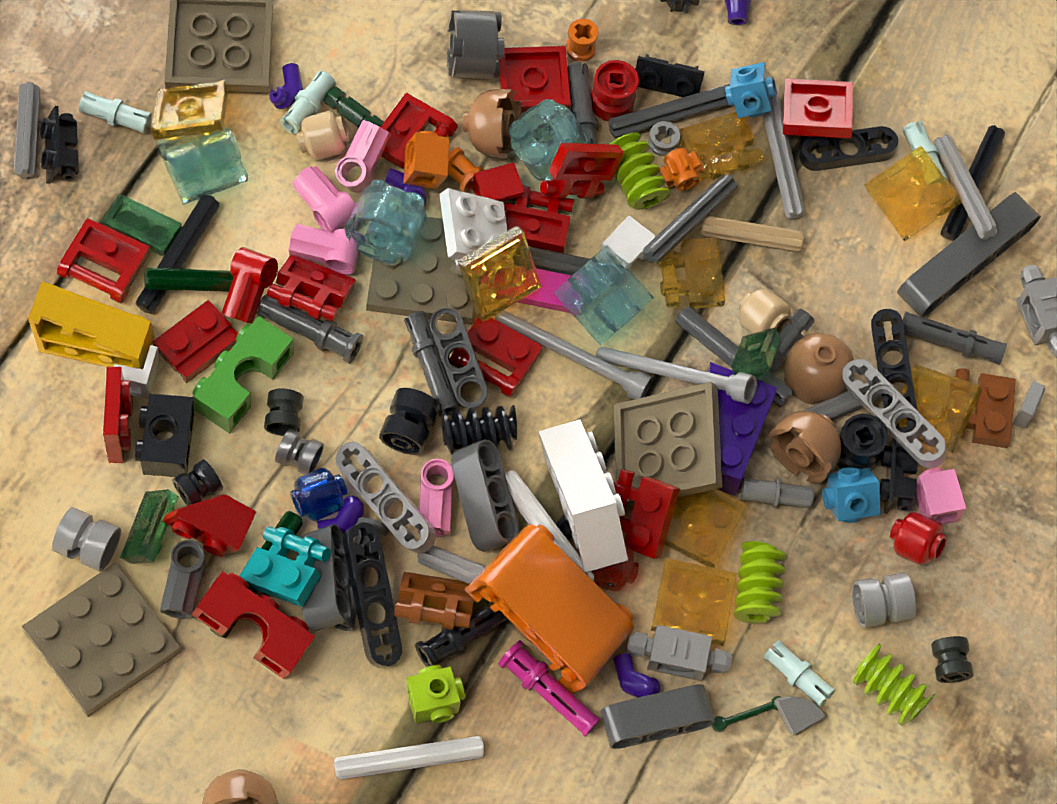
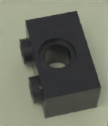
[135,393,195,477]

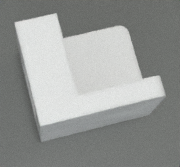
[600,216,656,266]
[114,345,160,399]

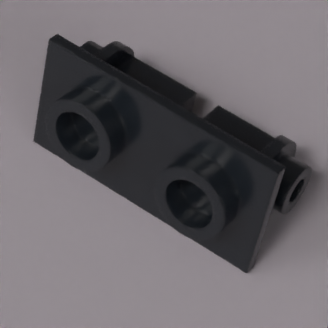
[635,54,705,97]
[40,106,79,184]
[879,437,918,514]

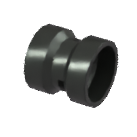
[264,388,304,436]
[931,636,974,683]

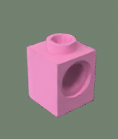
[916,468,966,525]

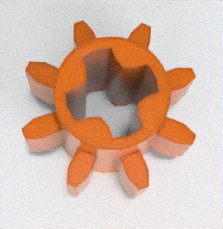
[660,148,705,191]

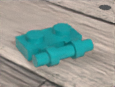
[240,526,331,607]

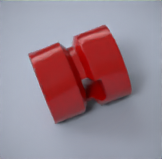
[591,60,639,122]

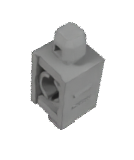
[1016,265,1057,358]
[626,625,732,681]

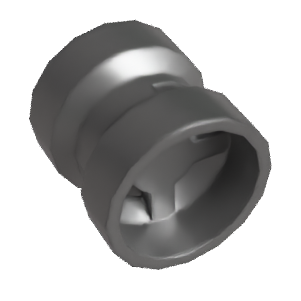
[275,429,324,476]

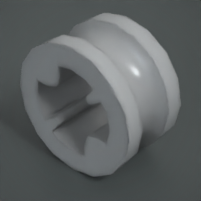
[648,121,680,157]

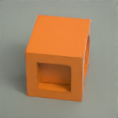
[403,131,449,190]

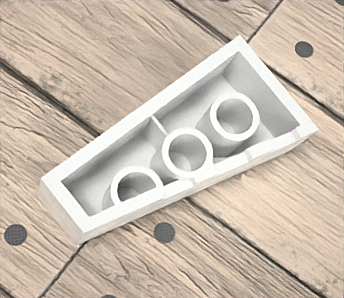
[538,420,628,573]

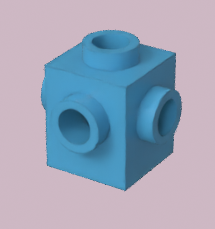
[725,62,777,118]
[822,467,881,523]

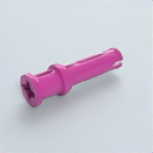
[498,640,601,737]

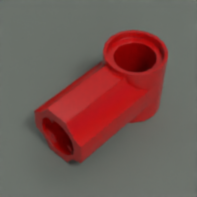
[222,247,278,324]

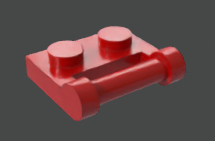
[381,93,458,169]
[57,218,151,304]
[449,312,542,398]

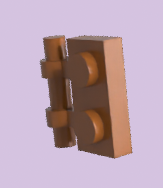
[947,368,1016,448]
[394,572,474,630]

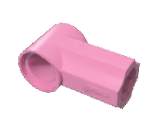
[335,120,391,193]
[293,166,360,233]
[288,224,364,275]
[418,459,454,537]

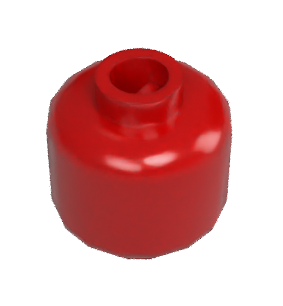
[890,512,947,565]

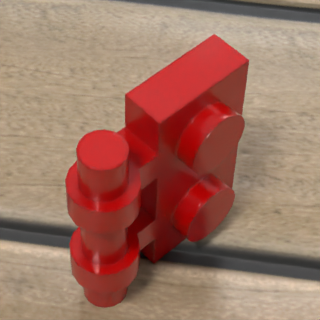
[540,143,624,199]
[503,185,574,253]
[267,254,356,321]
[613,469,680,559]

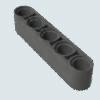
[897,192,1041,318]

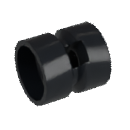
[379,388,440,455]
[837,413,888,471]

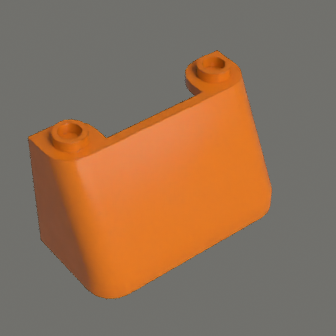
[464,524,634,694]

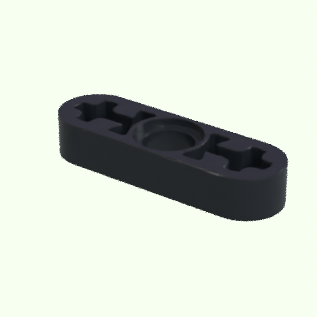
[799,126,898,171]

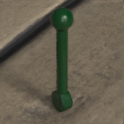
[712,696,781,732]

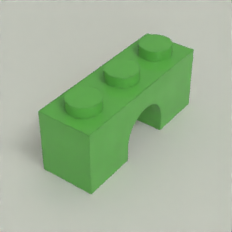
[192,316,294,434]

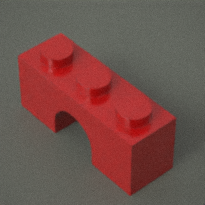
[191,571,315,679]

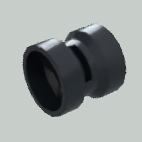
[172,459,223,506]

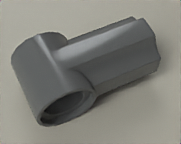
[160,540,206,620]

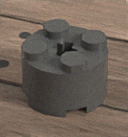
[447,10,505,79]

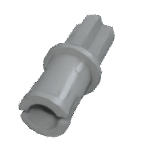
[740,477,814,507]

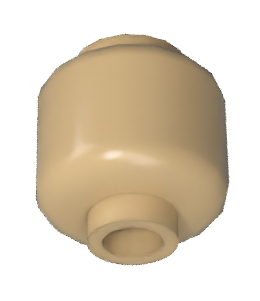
[296,110,350,161]
[739,288,792,341]

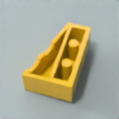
[28,281,155,370]

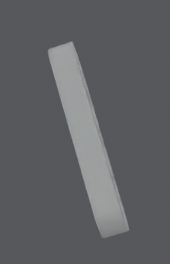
[842,359,947,468]
[336,442,436,554]

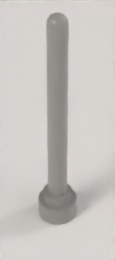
[495,310,653,399]
[596,347,757,404]

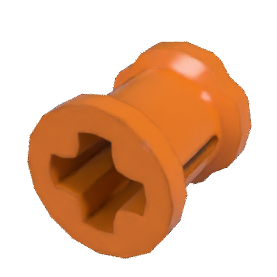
[566,18,599,62]
[448,147,484,193]

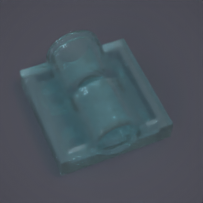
[156,118,248,205]
[553,245,654,346]

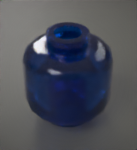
[290,467,348,522]

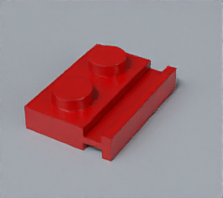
[152,300,239,383]

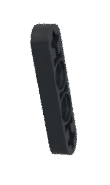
[871,309,918,433]
[343,522,402,667]

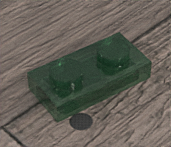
[102,193,182,257]
[731,327,780,378]
[120,489,179,564]

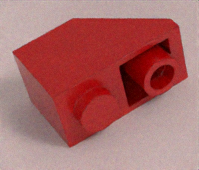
[162,494,256,557]

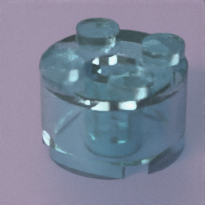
[509,99,590,181]
[345,180,427,263]

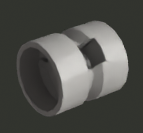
[52,507,121,572]
[852,572,916,628]

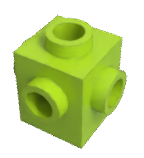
[406,665,465,724]

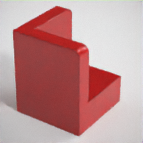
[473,162,524,201]

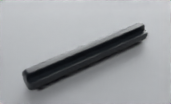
[940,125,1005,241]
[136,194,220,314]

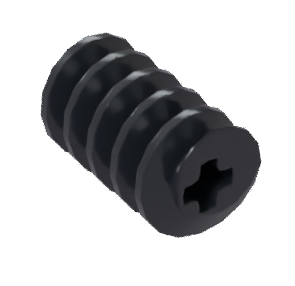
[441,405,517,455]

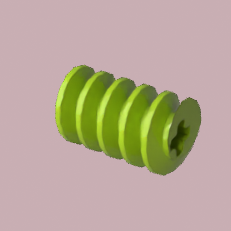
[610,132,671,210]
[734,541,787,624]
[853,643,936,726]

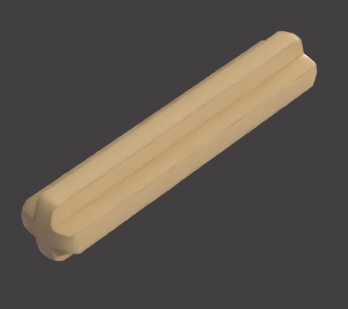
[701,216,804,251]

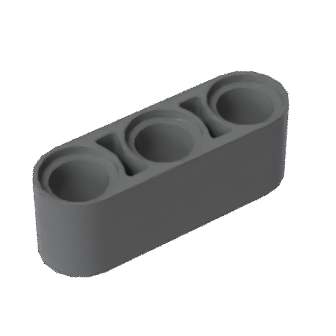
[430,307,488,408]
[451,440,519,552]
[299,524,352,632]
[600,684,715,749]

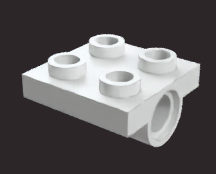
[439,188,512,274]

